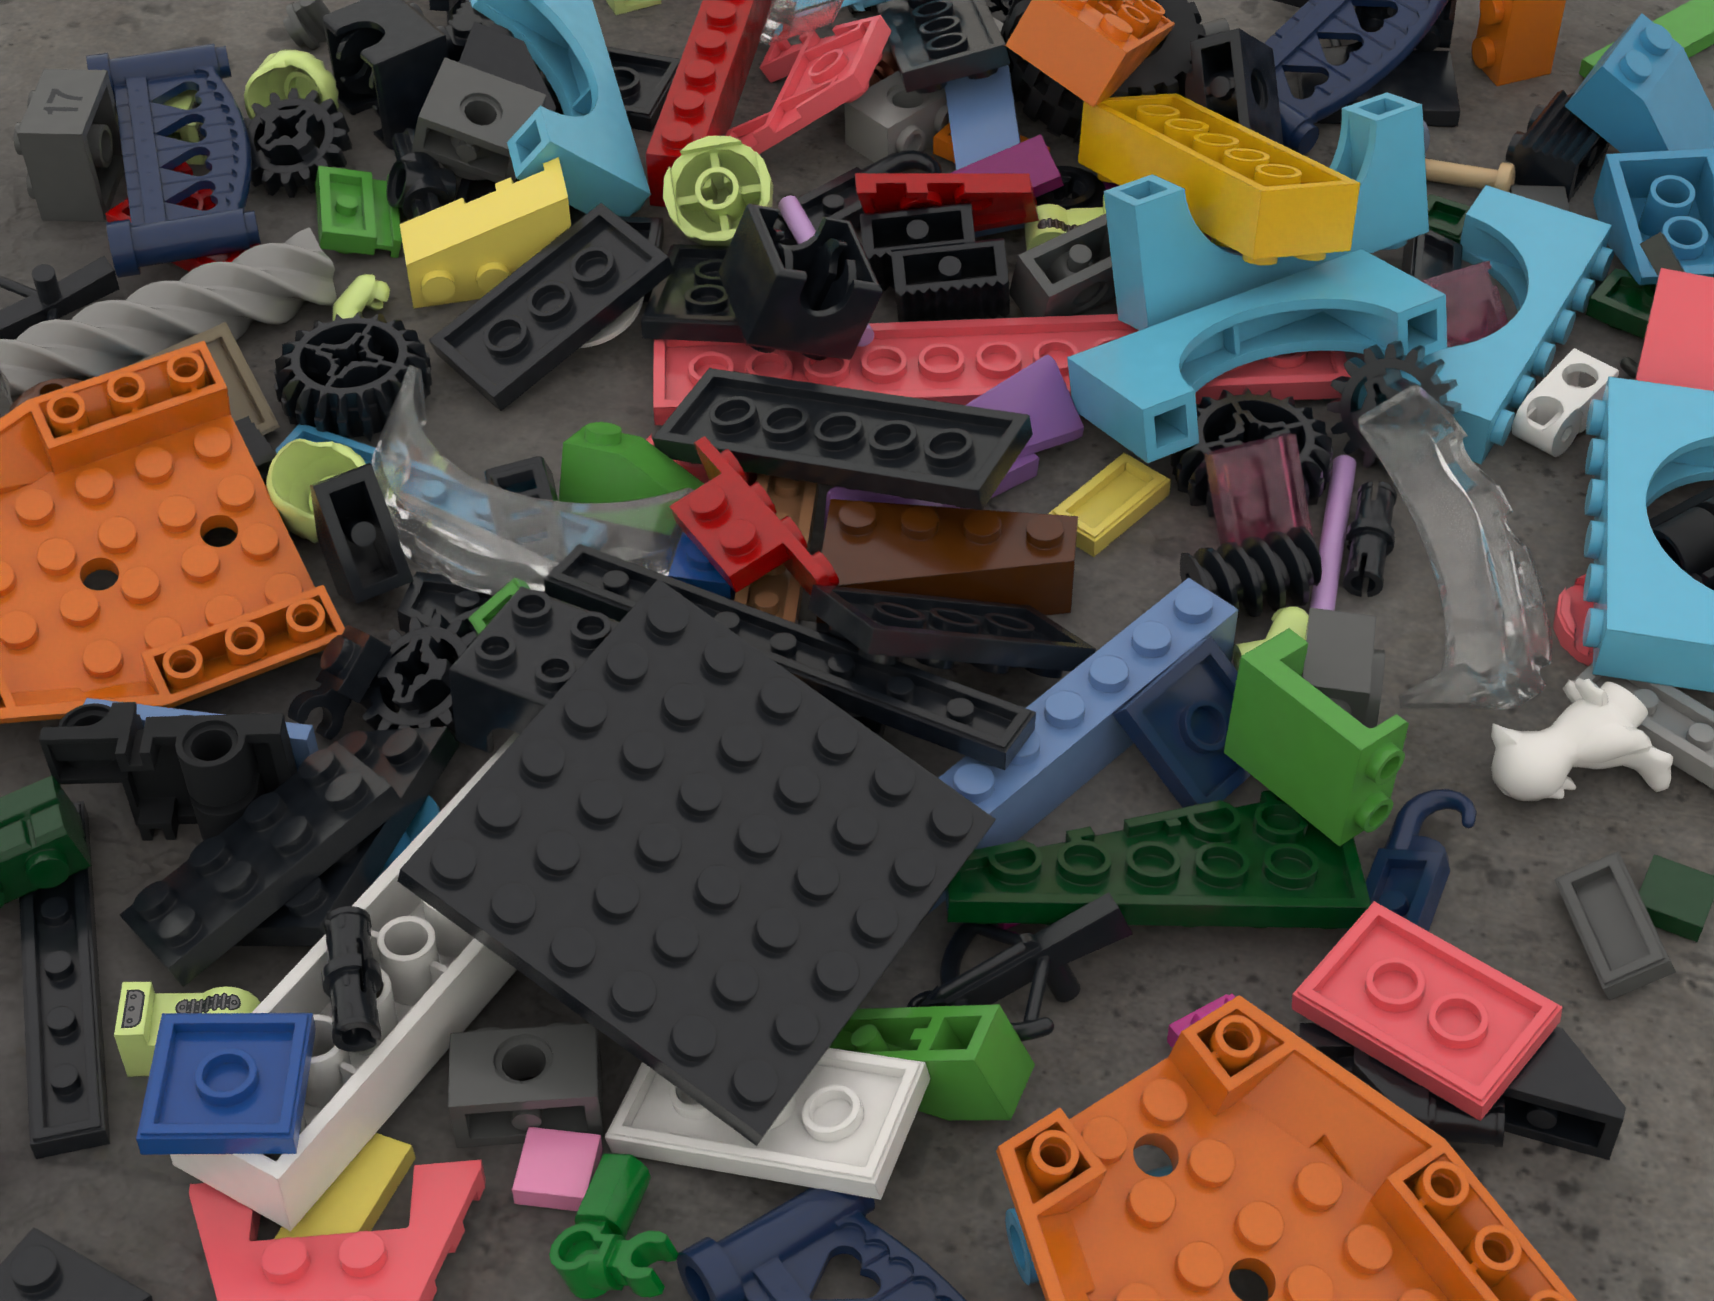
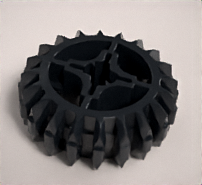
[274,311,432,442]
[1170,387,1333,527]

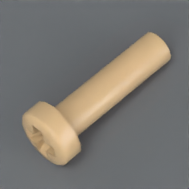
[1425,158,1515,192]

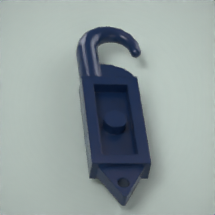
[1346,789,1477,933]

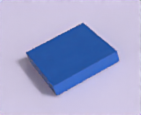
[136,1013,316,1155]

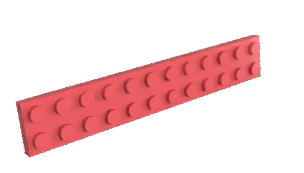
[653,314,1351,425]

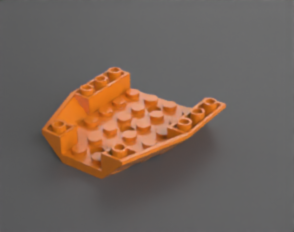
[0,341,345,724]
[996,995,1577,1301]

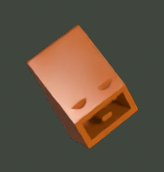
[1005,0,1175,107]

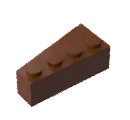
[816,499,1078,623]

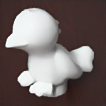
[1491,678,1673,801]

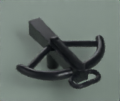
[0,256,120,340]
[907,892,1133,1041]

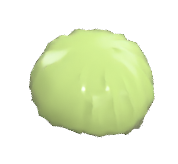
[244,49,339,119]
[266,438,366,543]

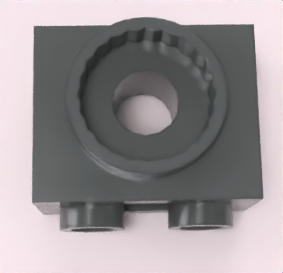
[411,58,546,183]
[1302,608,1385,728]

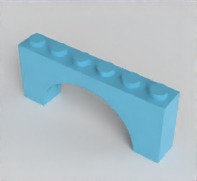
[470,0,651,217]
[1103,92,1429,331]
[1358,185,1614,465]
[1067,249,1447,463]
[1583,377,1714,693]

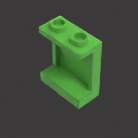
[1224,628,1409,846]

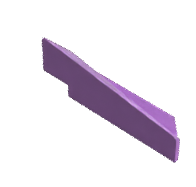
[824,355,1084,530]

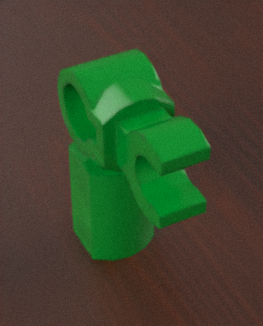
[549,1154,678,1299]

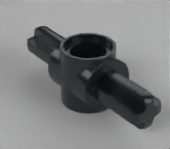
[386,128,456,220]

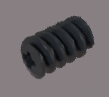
[1180,526,1322,620]

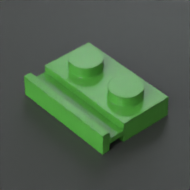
[315,165,402,258]

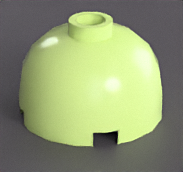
[663,136,773,246]

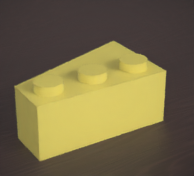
[400,157,571,309]

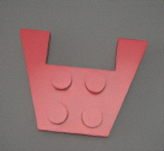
[725,15,892,154]
[189,1159,486,1301]

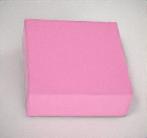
[512,1127,603,1211]

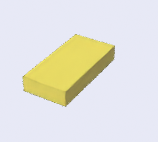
[1048,452,1171,557]
[274,1133,416,1239]

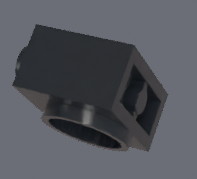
[1185,28,1284,145]

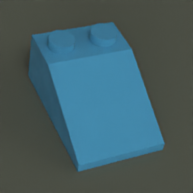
[1565,13,1714,153]
[1593,148,1714,285]

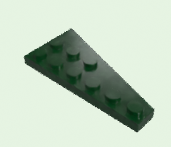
[945,790,1371,929]

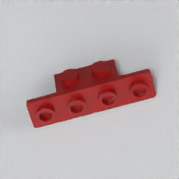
[669,436,840,596]

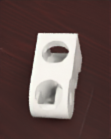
[1512,348,1619,457]

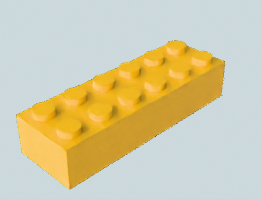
[1078,93,1360,265]

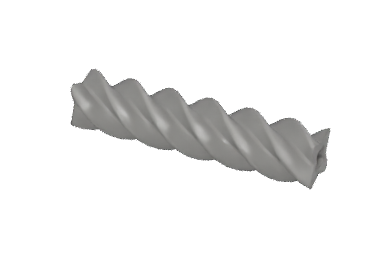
[0,227,337,405]

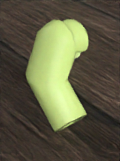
[333,274,390,321]

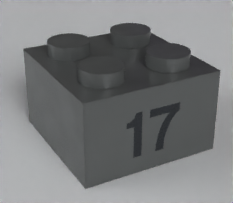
[14,69,124,222]

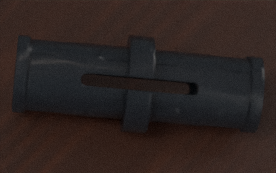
[1343,481,1397,597]
[321,906,382,1052]

